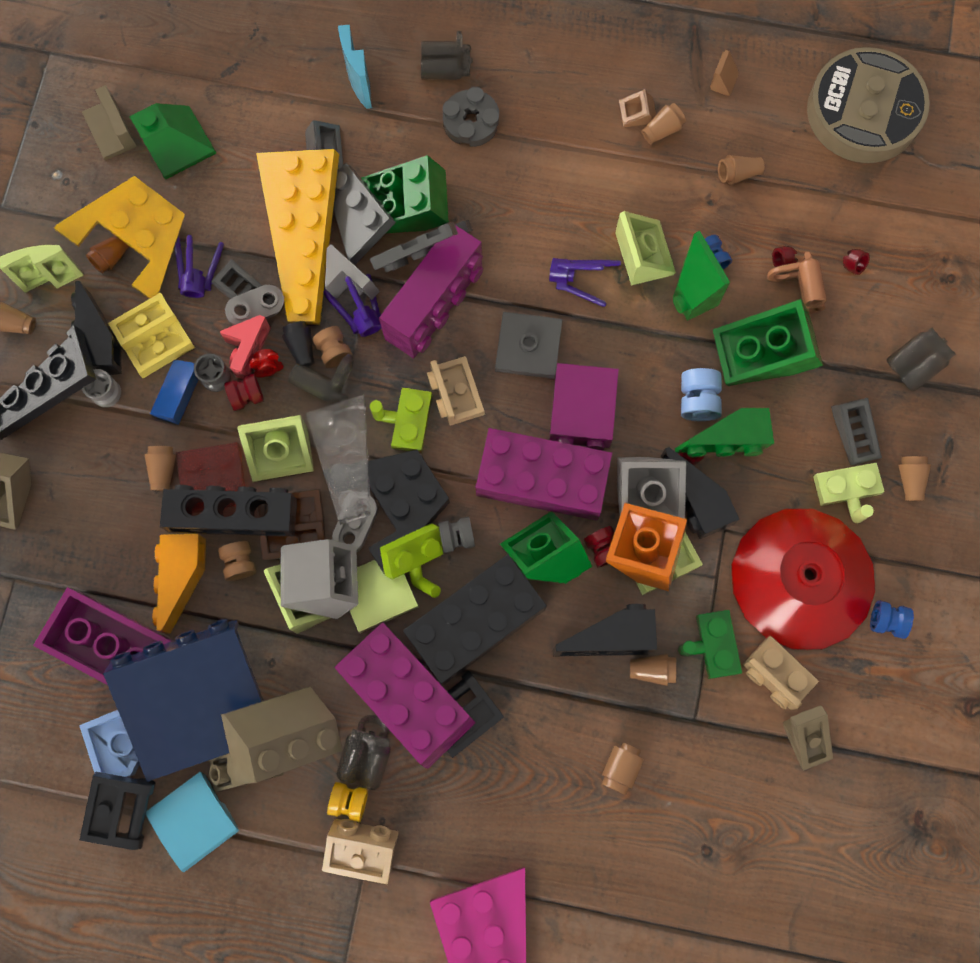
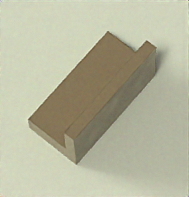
[82,85,137,161]

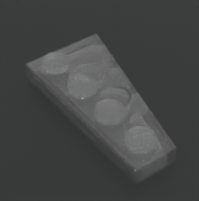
[306,394,371,525]

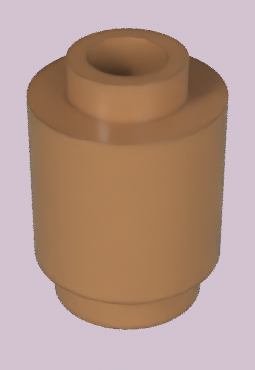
[602,742,644,795]

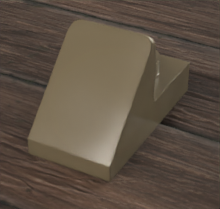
[783,705,833,771]

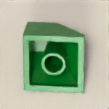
[129,103,216,180]
[673,231,730,321]
[500,511,593,584]

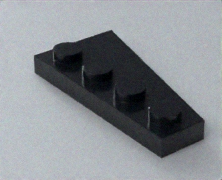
[0,325,96,440]

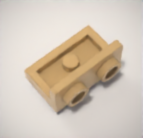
[427,356,485,426]

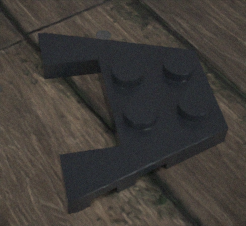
[323,450,450,574]

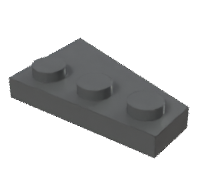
[333,163,396,265]

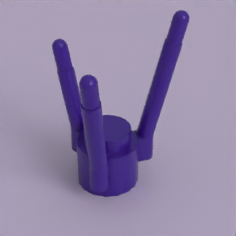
[174,235,224,298]
[549,258,621,307]
[324,274,382,337]

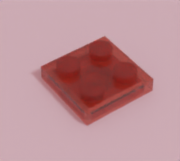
[176,442,245,513]

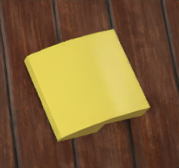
[108,293,195,378]

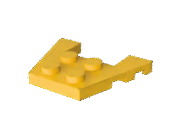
[54,176,185,299]

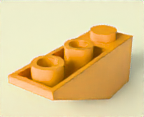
[152,534,206,634]

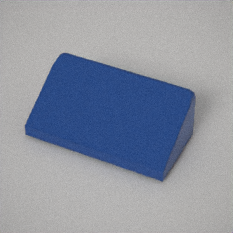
[150,360,199,425]

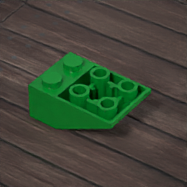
[361,155,449,233]

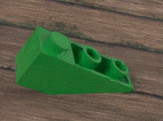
[675,408,774,457]

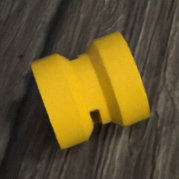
[327,782,368,822]

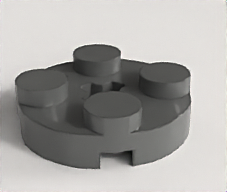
[443,87,499,147]

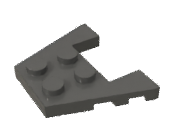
[370,220,473,272]

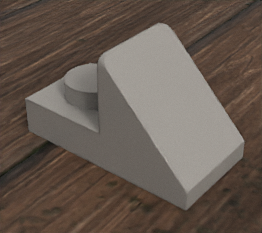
[325,244,380,300]

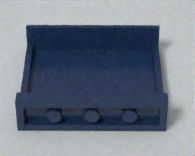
[103,619,264,782]

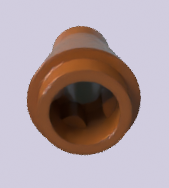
[86,235,130,273]

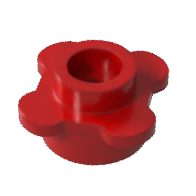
[249,349,284,378]

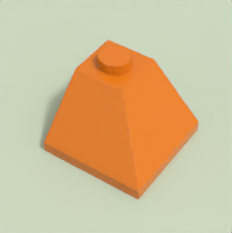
[606,503,687,592]

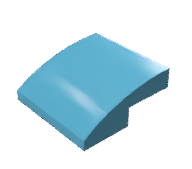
[338,25,372,109]
[146,772,240,872]

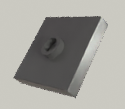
[495,312,562,379]

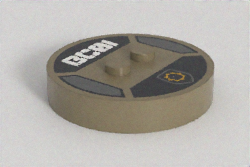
[807,47,930,163]

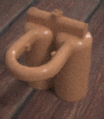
[767,252,827,314]

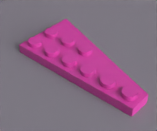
[430,867,526,963]

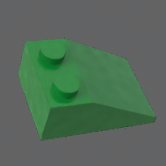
[712,299,823,386]

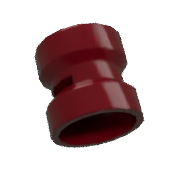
[224,373,264,411]
[584,526,615,568]

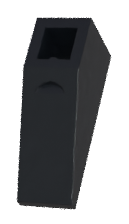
[71,281,122,375]
[660,447,740,539]

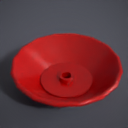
[731,509,875,650]

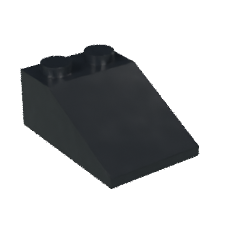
[553,604,657,657]

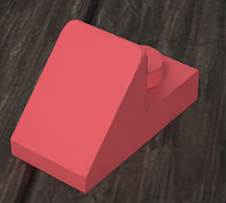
[220,315,271,379]

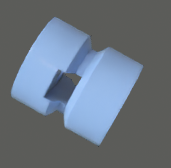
[681,368,722,421]

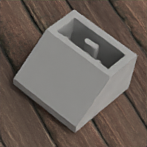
[281,539,358,619]

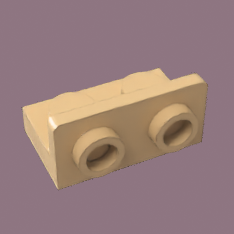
[742,636,819,710]
[322,819,398,885]

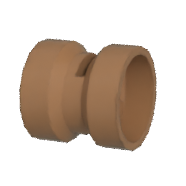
[312,326,353,368]
[218,541,257,581]

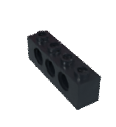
[160,485,297,537]

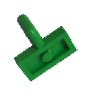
[678,610,742,679]

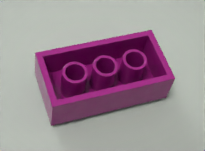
[379,225,484,359]
[476,428,612,521]
[33,587,174,685]
[334,622,476,769]

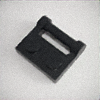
[447,671,504,758]
[79,771,156,850]

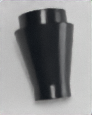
[282,321,315,368]

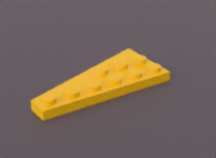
[256,149,339,325]

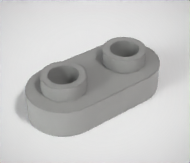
[225,285,284,326]
[332,493,378,553]

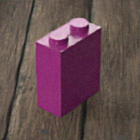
[549,363,619,451]

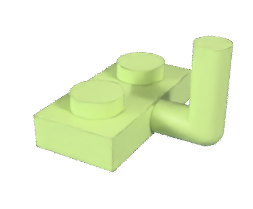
[813,462,885,523]

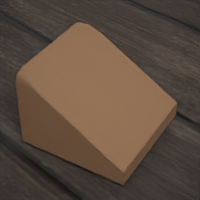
[710,50,739,96]
[619,89,656,127]

